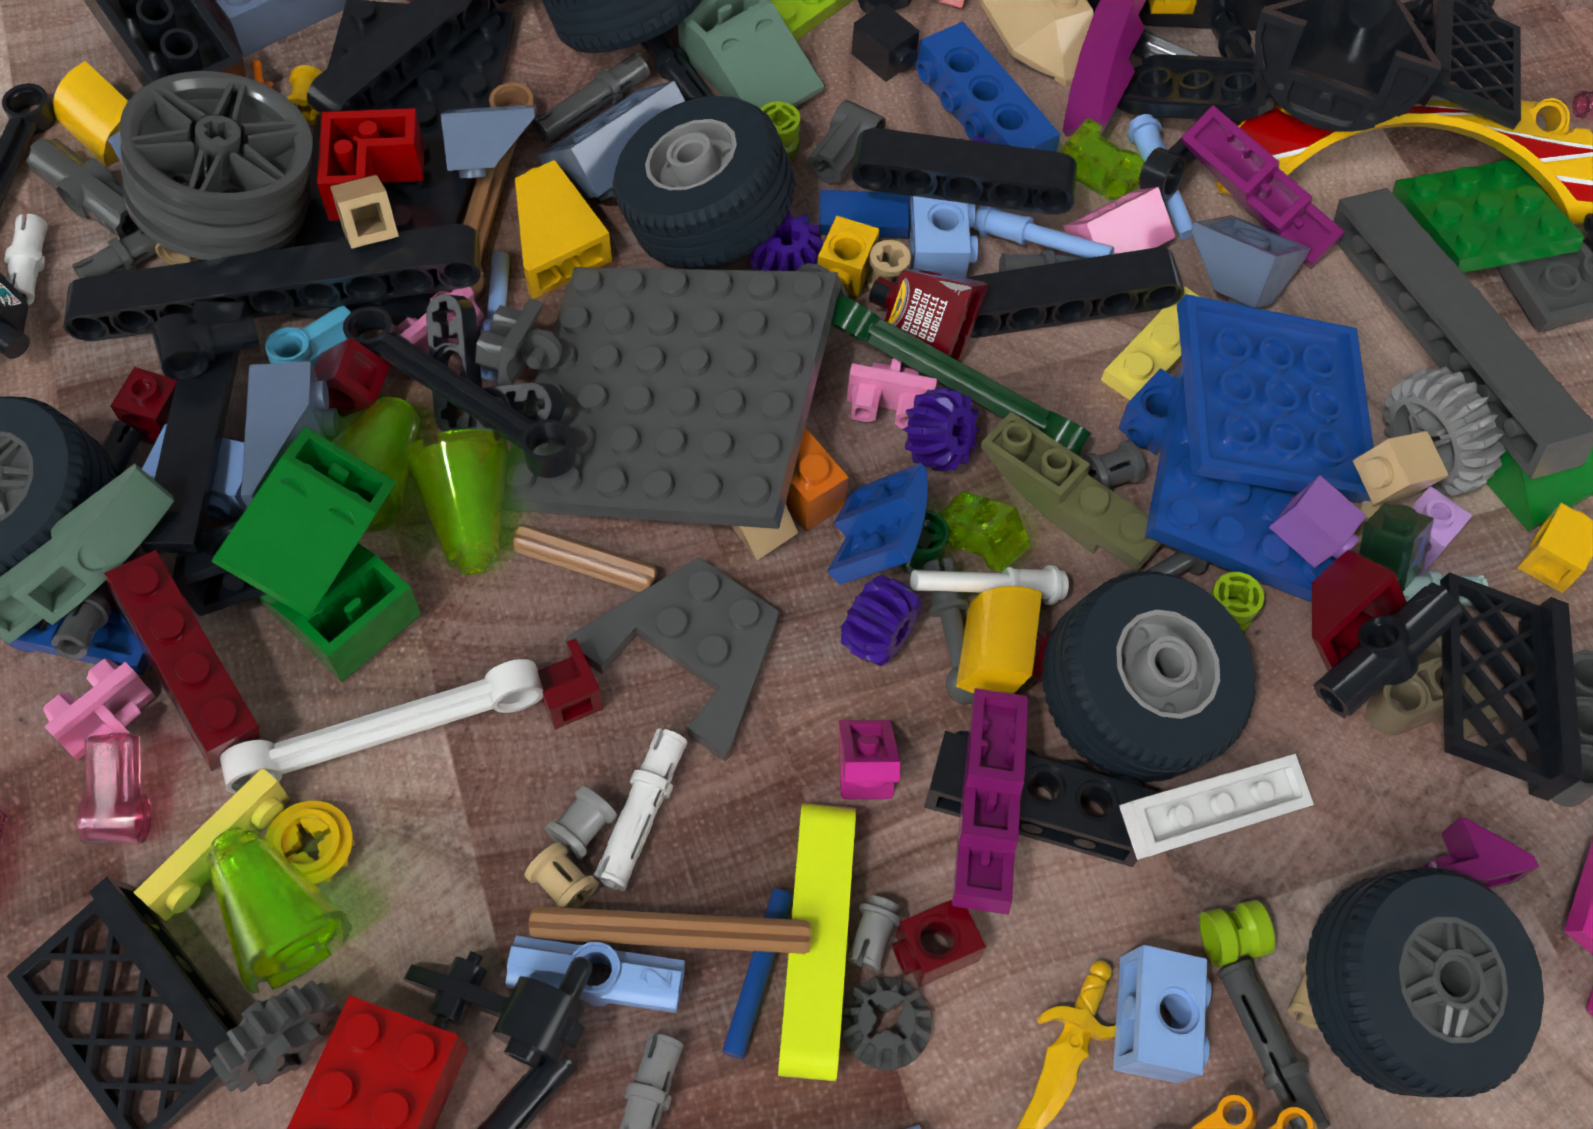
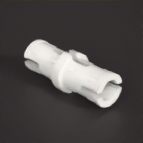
[4,214,48,305]

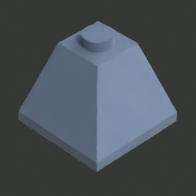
[441,104,537,178]
[1191,215,1310,308]

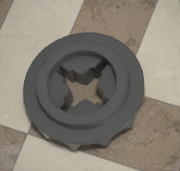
[841,976,931,1070]

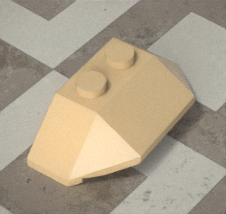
[978,0,1094,87]

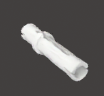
[593,728,688,891]

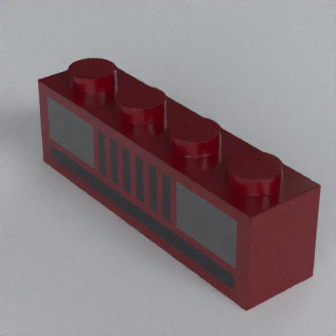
[104,550,260,772]

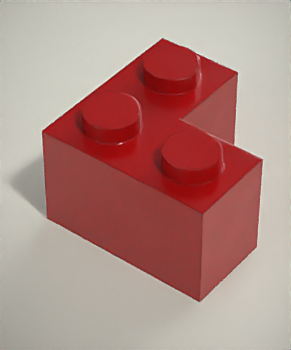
[317,108,425,221]

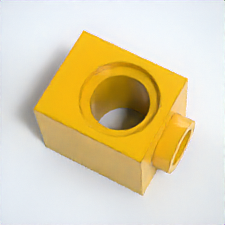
[817,216,880,298]
[1517,503,1593,594]

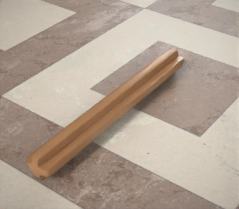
[529,906,812,954]

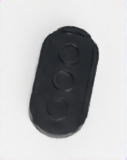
[1117,54,1278,121]

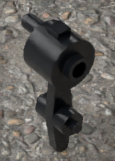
[403,951,592,1068]

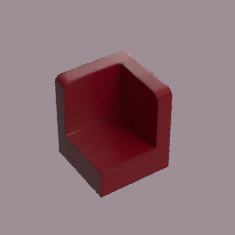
[538,638,603,730]

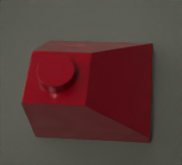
[1312,549,1407,671]

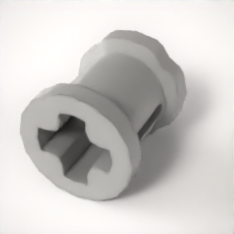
[544,786,617,860]

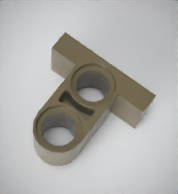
[1366,636,1499,740]

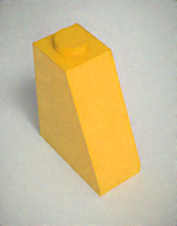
[515,160,612,300]

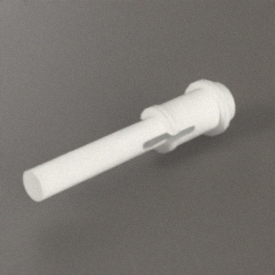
[910,565,1069,605]

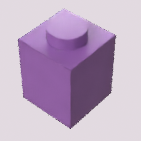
[1269,475,1366,568]

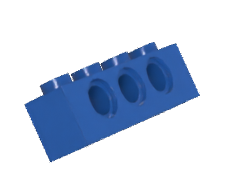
[916,21,1061,152]

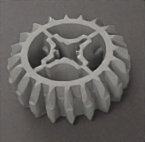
[1382,366,1506,497]

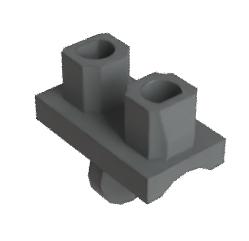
[475,299,563,386]

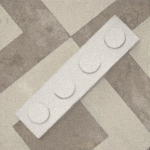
[1119,754,1314,860]

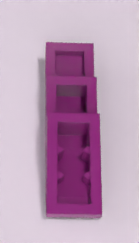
[1062,0,1146,136]
[1181,105,1345,269]
[952,688,1028,915]

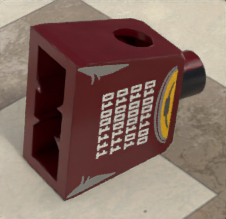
[869,268,989,362]

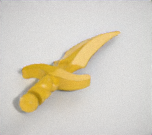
[1016,960,1116,1129]

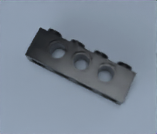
[924,731,1156,867]

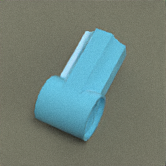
[265,305,365,368]

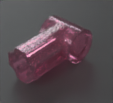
[77,733,151,844]

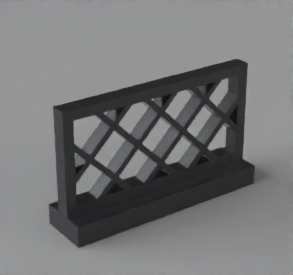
[1414,0,1521,130]
[1440,572,1583,801]
[7,876,239,1129]

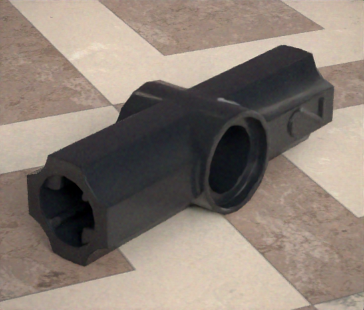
[1313,582,1463,719]

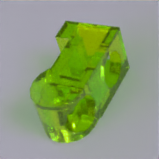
[1062,117,1145,201]
[937,492,1031,573]

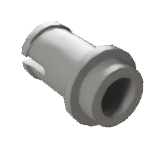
[846,895,902,972]

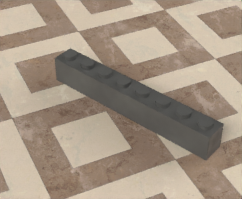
[1333,188,1593,479]

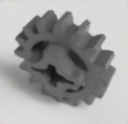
[210,981,341,1092]

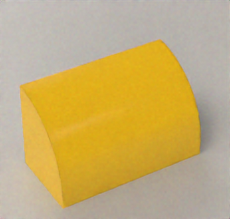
[53,61,128,168]
[956,586,1042,694]

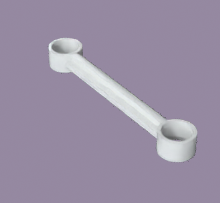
[220,659,544,794]

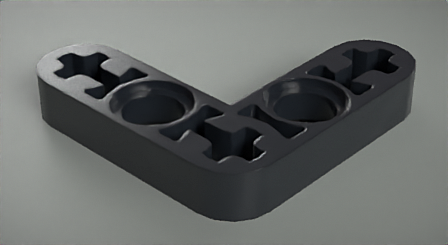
[426,294,565,435]

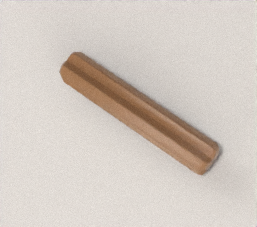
[513,524,657,592]

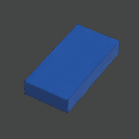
[819,189,909,238]

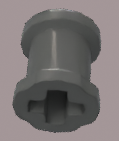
[1082,440,1146,488]

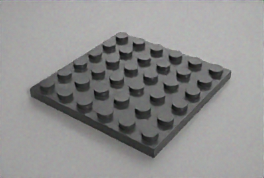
[493,267,841,529]

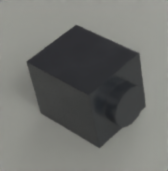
[851,3,920,82]

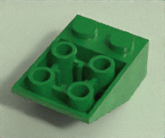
[211,426,397,618]
[256,544,421,682]

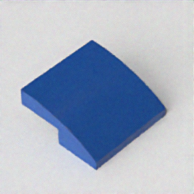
[827,463,928,585]

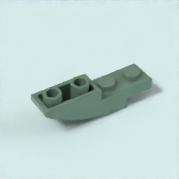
[0,464,174,644]

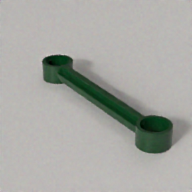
[831,295,1092,456]

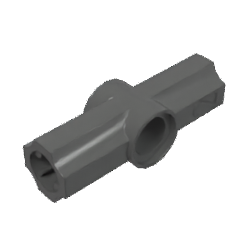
[26,137,140,239]

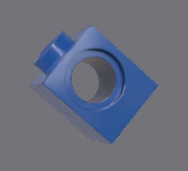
[1118,368,1174,455]

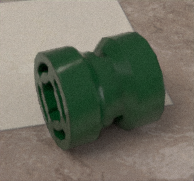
[899,509,949,574]

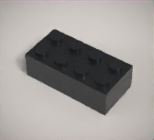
[83,0,246,87]

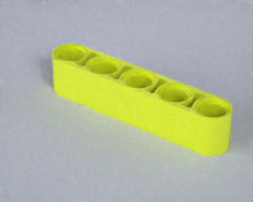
[778,803,856,1081]

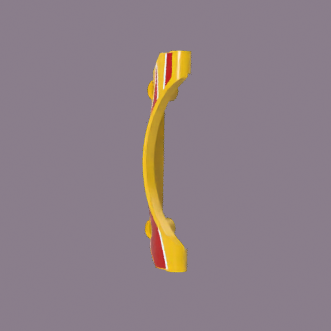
[1216,94,1593,226]

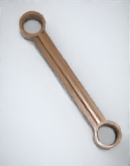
[447,82,536,303]

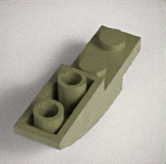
[981,412,1162,571]

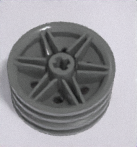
[120,71,313,260]

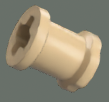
[867,239,911,291]
[524,842,599,908]

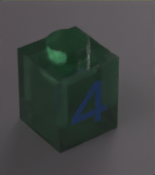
[1359,503,1434,591]

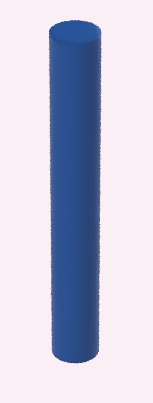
[722,889,793,1059]

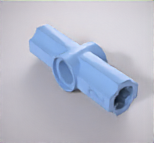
[505,935,685,1013]

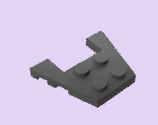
[565,557,780,762]

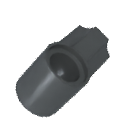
[808,99,886,185]

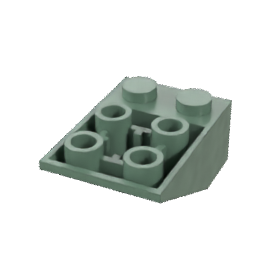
[678,0,824,108]

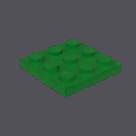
[1392,159,1585,273]

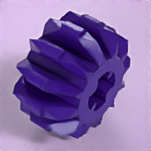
[749,210,823,271]
[902,388,980,471]
[841,575,921,666]

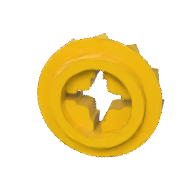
[263,800,355,889]

